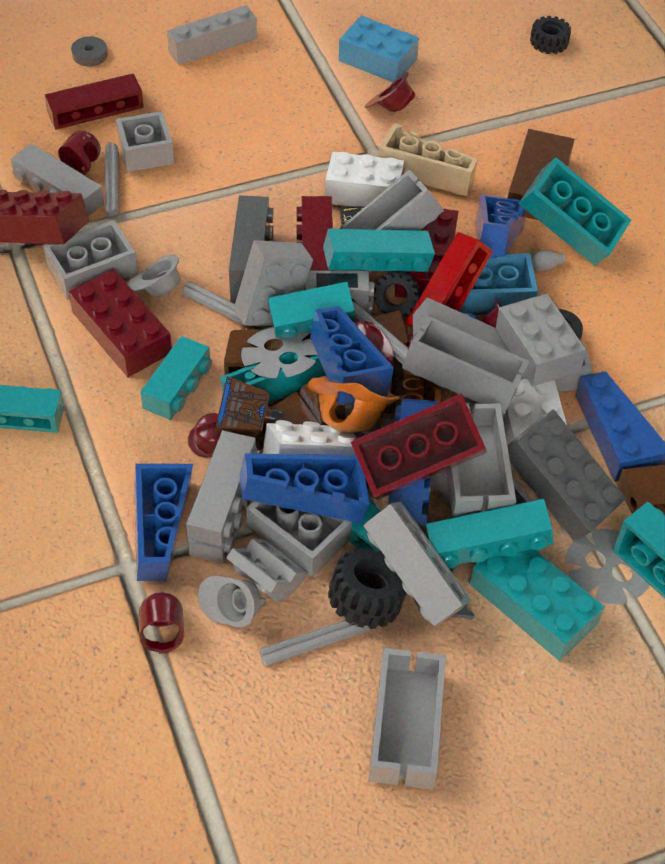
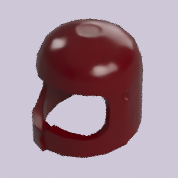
[58,131,101,175]
[139,592,184,654]

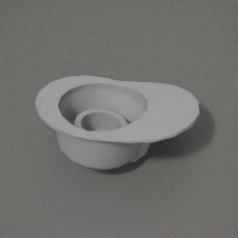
[126,255,181,297]
[198,575,266,628]

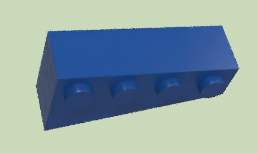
[475,194,527,258]
[310,306,394,405]
[575,371,665,482]
[388,399,438,526]
[240,453,370,524]
[134,464,193,581]

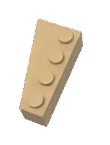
[378,123,478,196]

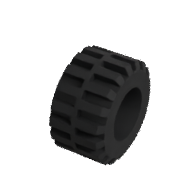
[328,547,407,629]

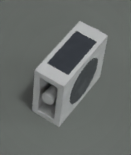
[305,271,374,315]

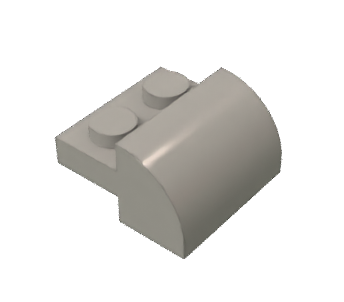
[227,539,308,603]

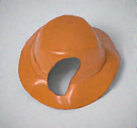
[307,376,400,433]

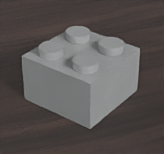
[116,111,174,172]

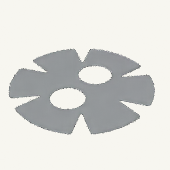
[241,327,317,378]
[565,529,649,604]

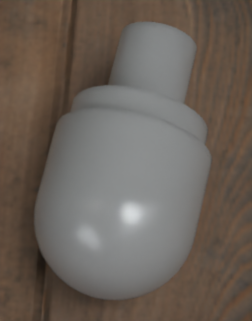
[531,250,566,271]

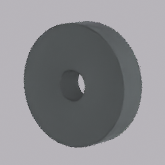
[71,36,108,66]

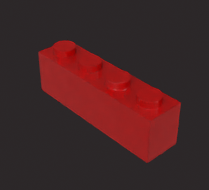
[406,232,493,327]

